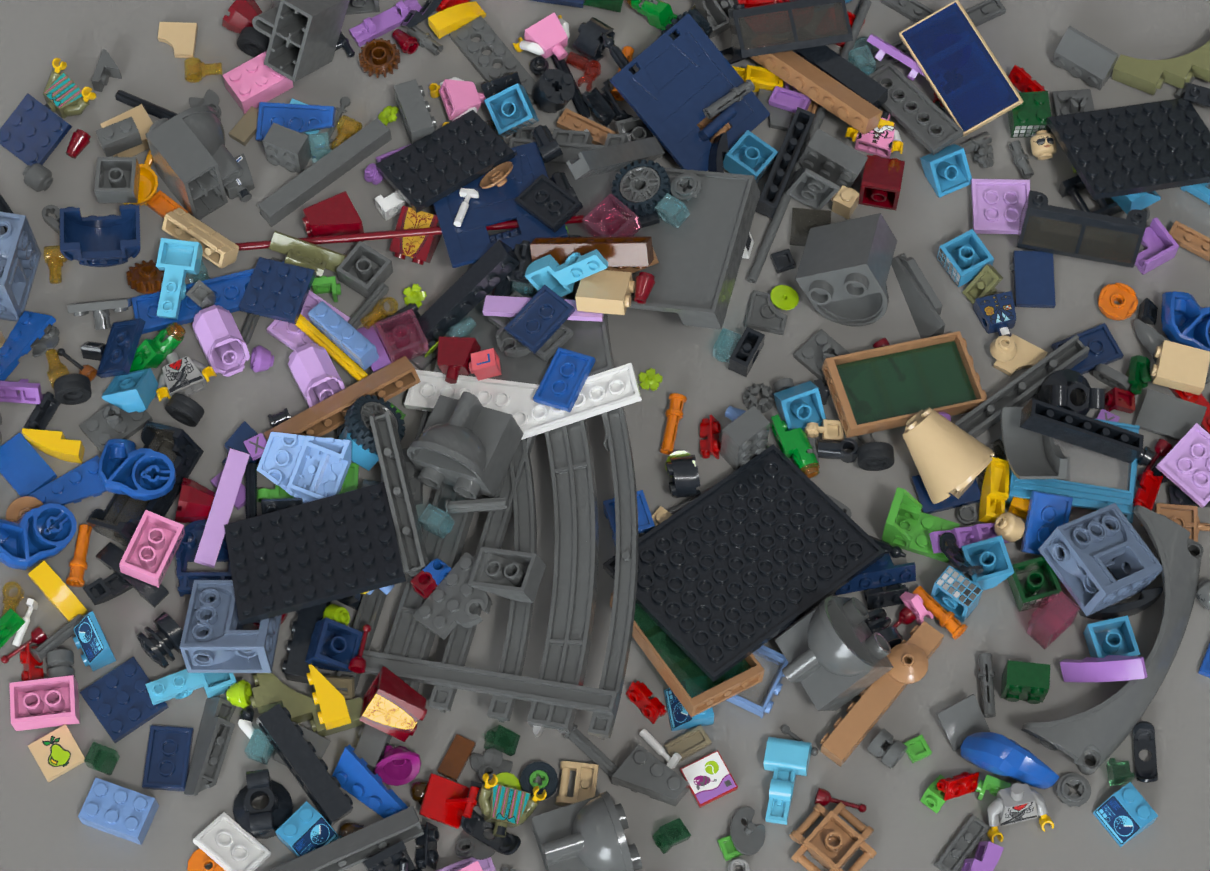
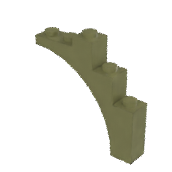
[1112,40,1210,95]
[250,673,366,737]

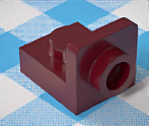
[1104,387,1135,414]

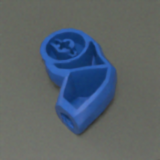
[1161,292,1210,351]
[98,439,176,501]
[0,503,77,570]
[961,732,1060,789]

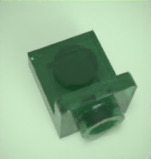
[484,725,520,756]
[653,818,691,854]

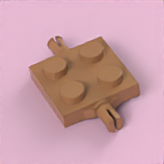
[1141,503,1210,542]

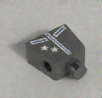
[224,153,255,202]

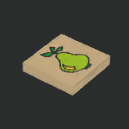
[28,724,86,783]

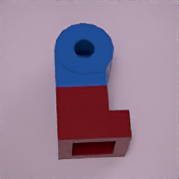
[410,558,452,600]

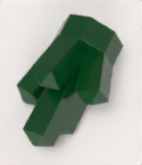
[1125,355,1152,395]

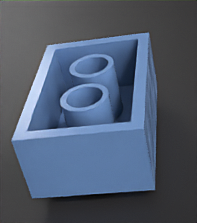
[78,778,159,845]

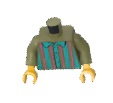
[43,58,96,118]
[478,773,547,838]

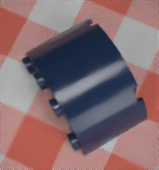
[60,204,141,267]

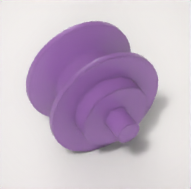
[364,163,384,185]

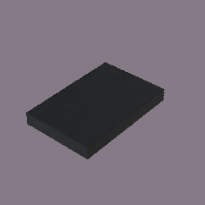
[514,174,583,233]

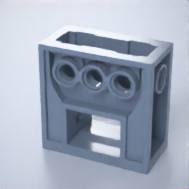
[0,212,41,322]
[1038,503,1163,616]
[180,580,282,673]

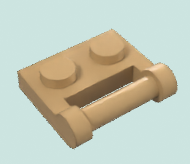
[555,761,599,806]

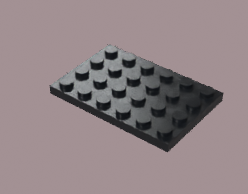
[375,110,515,213]

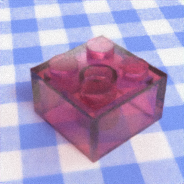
[582,193,642,237]
[375,309,429,363]
[1026,591,1080,650]

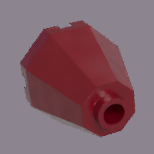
[222,0,263,34]
[175,478,216,523]

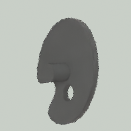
[730,807,765,856]

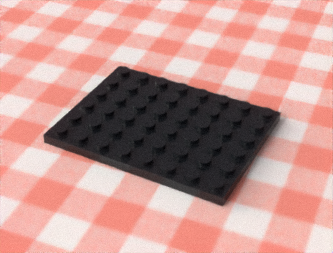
[1047,98,1210,200]
[224,482,406,626]

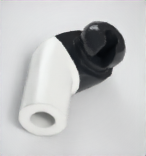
[238,706,258,739]

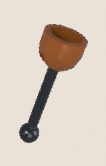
[57,348,97,382]

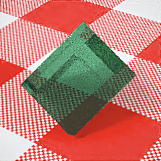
[84,742,120,775]
[1106,758,1135,786]

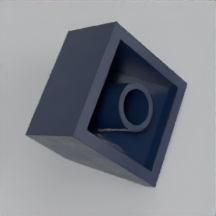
[305,618,363,672]

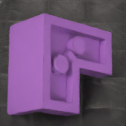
[1135,217,1179,275]

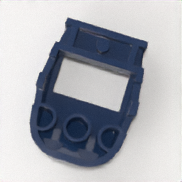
[176,520,232,597]

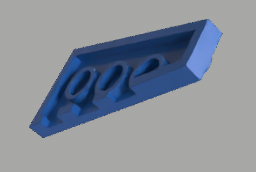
[256,102,336,141]
[0,311,56,381]
[28,455,107,506]
[332,744,409,819]

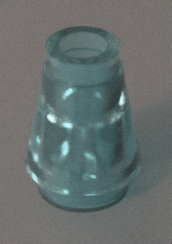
[446,316,477,337]

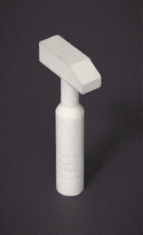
[453,188,479,227]
[12,598,38,647]
[639,729,682,769]

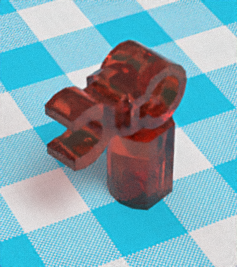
[566,51,601,92]

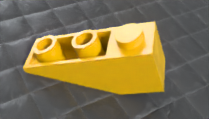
[306,664,351,730]

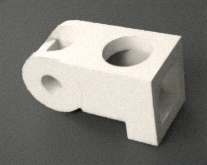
[374,191,410,221]

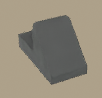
[91,49,122,92]

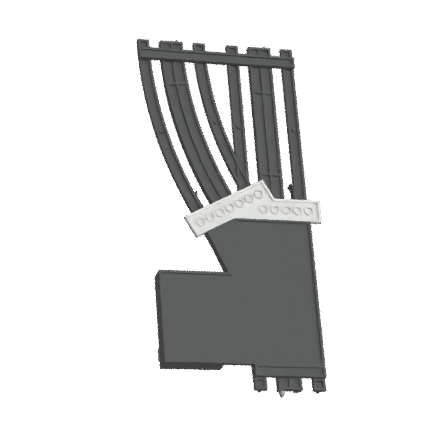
[336,126,760,740]

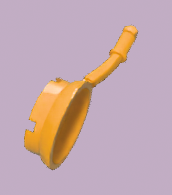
[123,150,158,206]

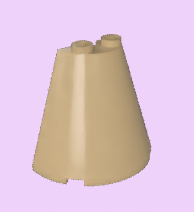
[902,407,995,504]

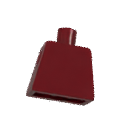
[437,337,481,384]

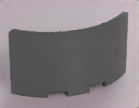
[1001,406,1068,479]

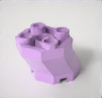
[192,305,250,377]
[288,343,345,408]

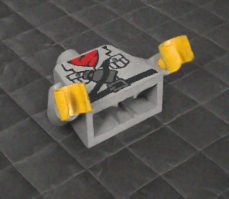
[156,352,217,402]
[987,783,1054,843]

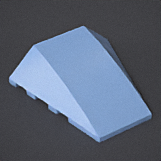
[257,432,352,504]

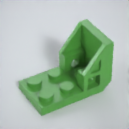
[882,487,960,563]

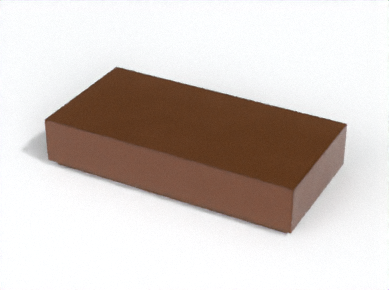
[437,734,476,782]

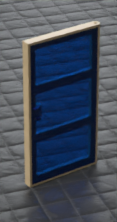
[899,0,1024,137]

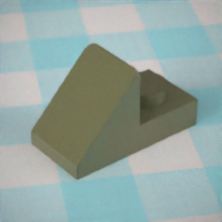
[962,264,1003,305]

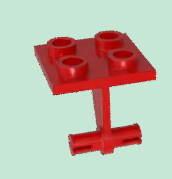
[419,773,479,829]

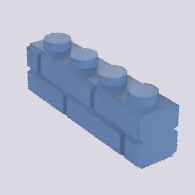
[308,301,379,370]

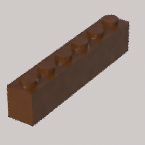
[530,236,654,269]

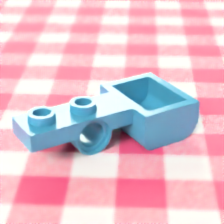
[156,238,203,320]
[525,249,608,297]
[145,669,236,706]
[763,737,812,825]

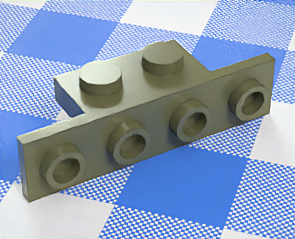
[269,231,347,277]

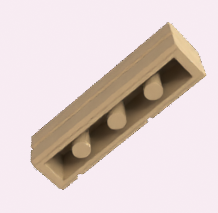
[162,207,239,269]

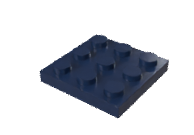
[0,93,72,166]
[239,257,316,324]
[80,657,169,743]

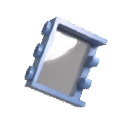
[724,645,789,718]

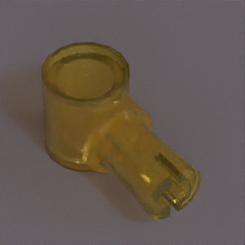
[184,57,222,83]
[330,115,362,150]
[44,245,67,284]
[360,297,398,329]
[45,349,69,388]
[1,582,25,618]

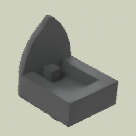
[186,280,216,309]

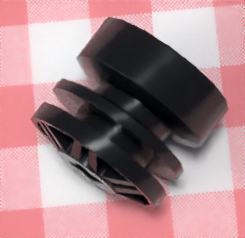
[865,608,903,649]
[136,612,183,668]

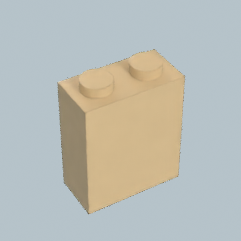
[100,104,153,157]
[575,270,635,315]
[1151,340,1210,395]

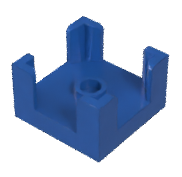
[603,490,655,547]

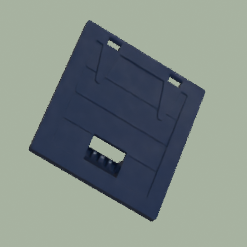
[610,14,770,171]
[433,142,568,268]

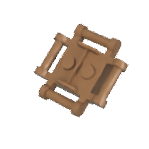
[789,802,877,871]

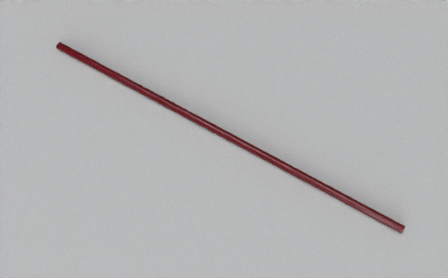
[235,215,585,251]

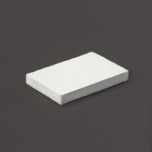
[193,812,271,871]

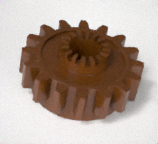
[359,38,401,78]
[126,260,165,294]

